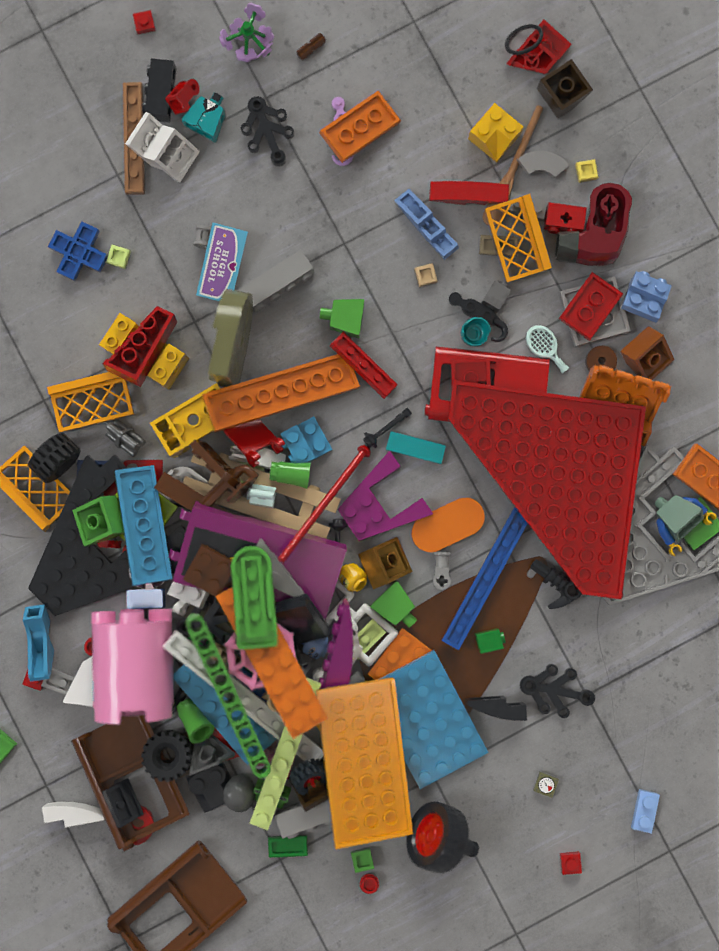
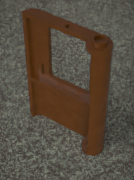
[71,715,190,851]
[107,840,247,951]

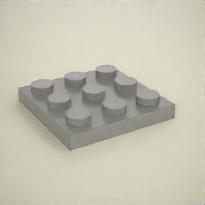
[559,277,631,347]

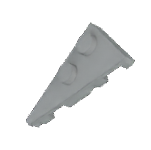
[256,538,304,597]

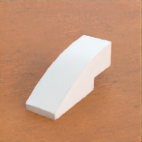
[42,802,105,827]

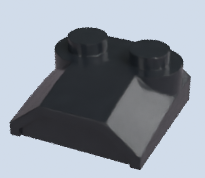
[187,762,231,813]

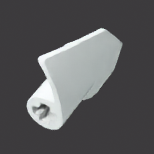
[63,657,93,707]

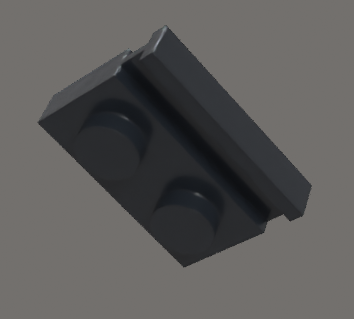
[102,778,144,828]

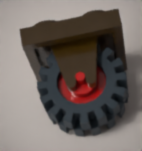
[289,758,329,812]

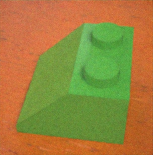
[72,496,124,547]

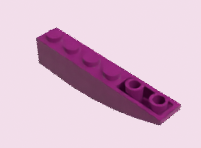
[318,598,353,689]

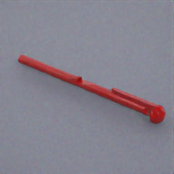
[278,445,371,563]

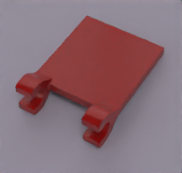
[222,419,285,468]

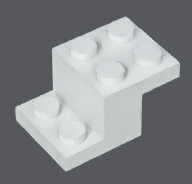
[125,112,200,183]

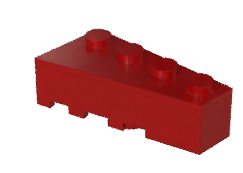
[102,306,177,387]

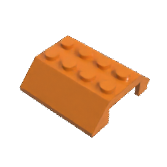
[579,365,671,447]

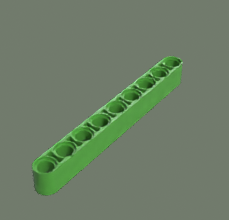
[186,613,271,778]

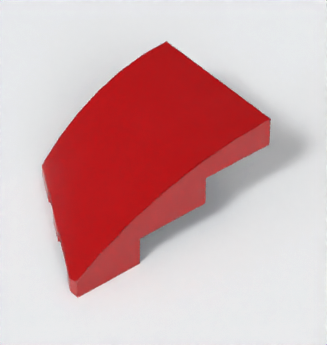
[506,19,572,74]

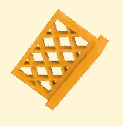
[484,194,552,283]
[47,372,135,433]
[0,445,70,532]

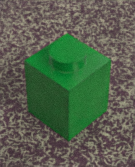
[475,628,506,654]

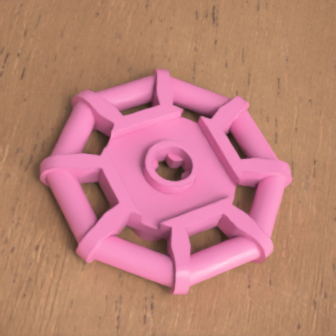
[224,622,298,691]

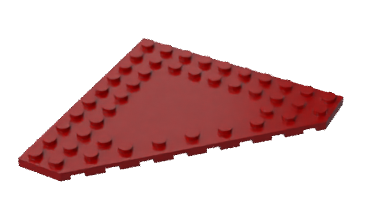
[448,380,646,599]

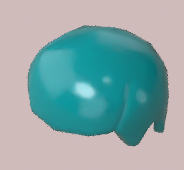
[461,317,491,347]

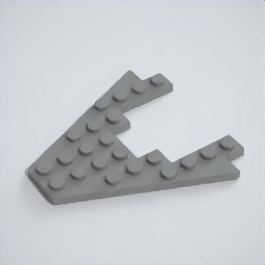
[602,445,719,605]

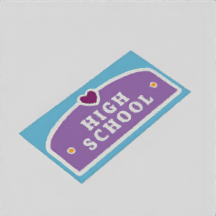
[196,223,248,301]

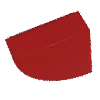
[98,540,122,549]

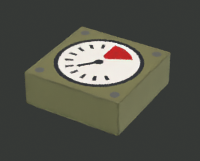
[533,771,559,798]

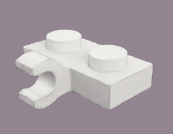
[167,582,209,616]

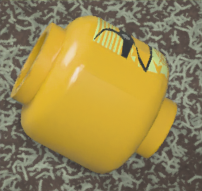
[338,563,367,592]

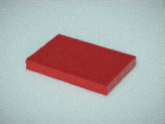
[559,272,623,341]

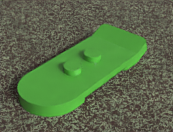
[231,546,278,650]

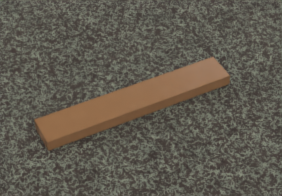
[123,82,145,195]

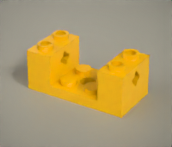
[99,313,189,390]
[150,383,221,459]

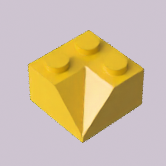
[468,103,524,163]

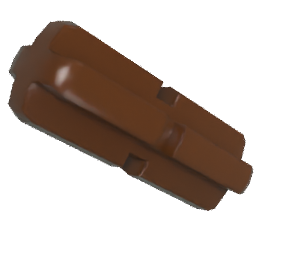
[296,33,326,60]

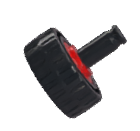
[406,801,479,874]

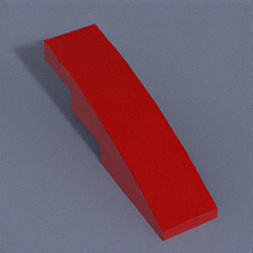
[429,181,509,205]

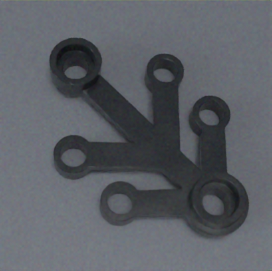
[241,96,294,166]
[176,597,233,647]
[520,664,595,718]

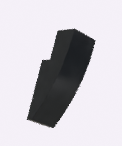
[465,696,527,721]

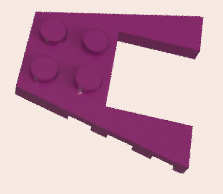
[337,451,433,542]

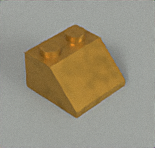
[358,537,413,589]

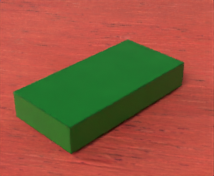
[268,835,308,858]

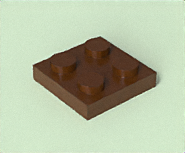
[183,544,232,597]

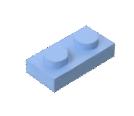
[631,789,660,834]

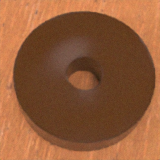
[585,345,617,371]

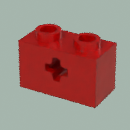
[543,202,587,234]

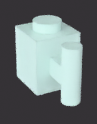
[247,484,277,509]

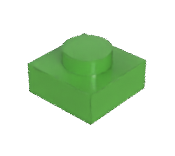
[351,847,374,873]

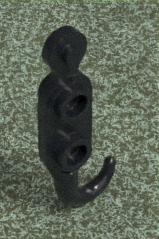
[449,292,508,342]

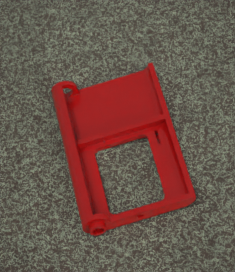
[424,346,549,422]

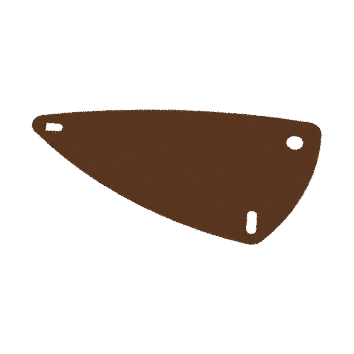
[359,556,548,715]

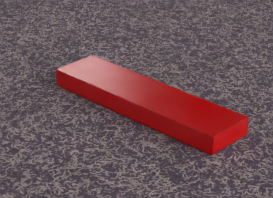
[330,331,398,399]

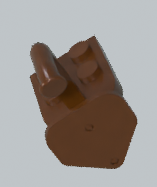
[190,440,259,507]

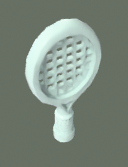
[526,325,569,374]

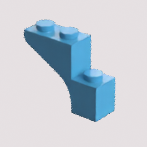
[22,604,55,682]

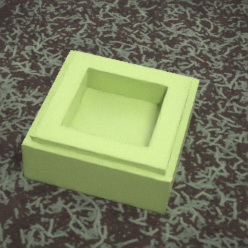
[106,245,131,269]

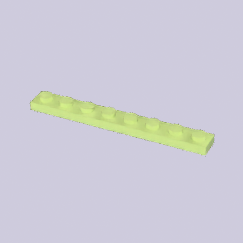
[250,678,321,830]

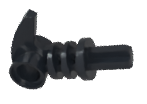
[530,559,582,609]

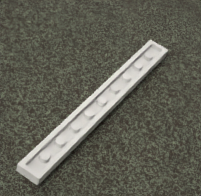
[163,630,323,762]

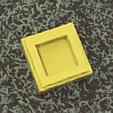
[575,159,598,183]

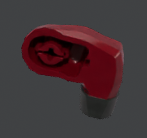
[555,183,632,266]

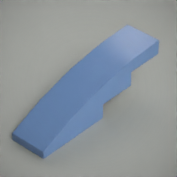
[395,189,459,260]

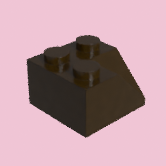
[537,59,593,119]

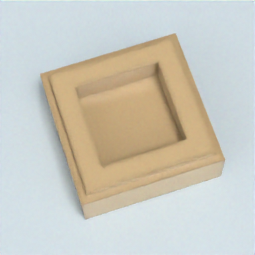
[414,263,438,287]

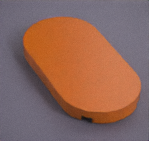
[411,498,485,552]

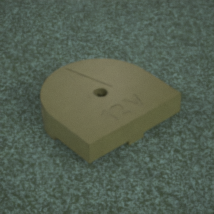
[208,289,253,388]

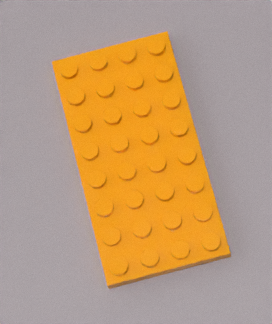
[316,677,413,849]

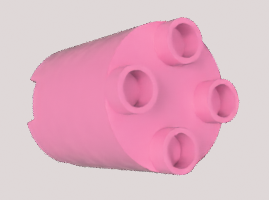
[91,609,174,724]

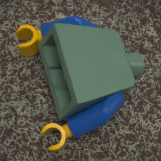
[655,495,717,556]

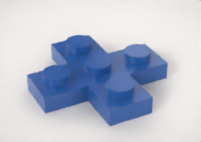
[48,221,108,281]

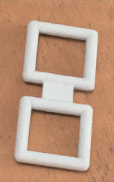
[326,579,398,666]

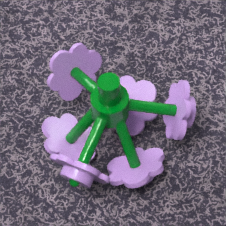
[219,3,274,62]

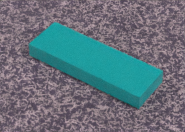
[386,431,446,464]

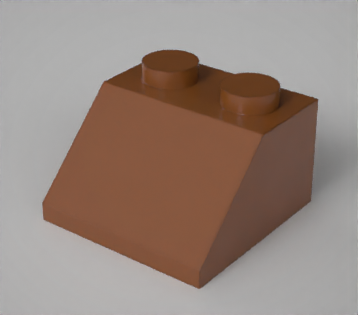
[620,326,675,380]

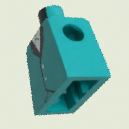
[182,92,226,143]

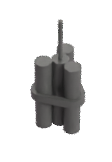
[104,419,146,457]

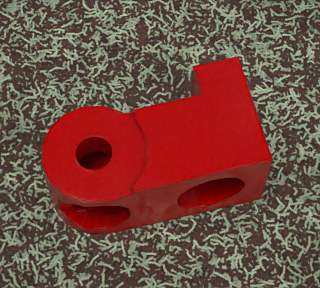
[165,79,200,115]

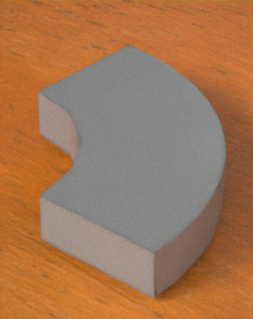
[517,151,569,178]

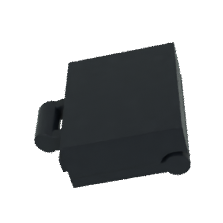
[275,593,329,645]

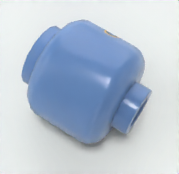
[302,637,329,659]

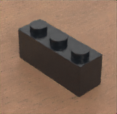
[142,58,177,123]

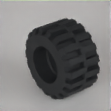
[28,433,81,483]

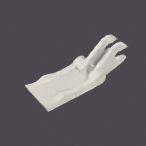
[229,446,286,470]

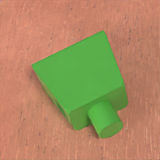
[320,299,364,338]
[370,580,417,628]

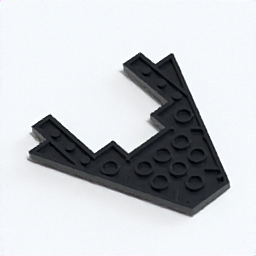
[28,455,186,616]

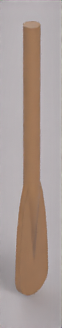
[483,105,543,226]

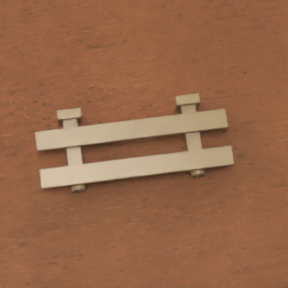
[183,453,341,539]

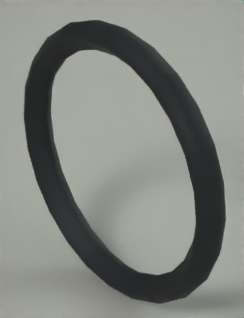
[505,24,543,55]

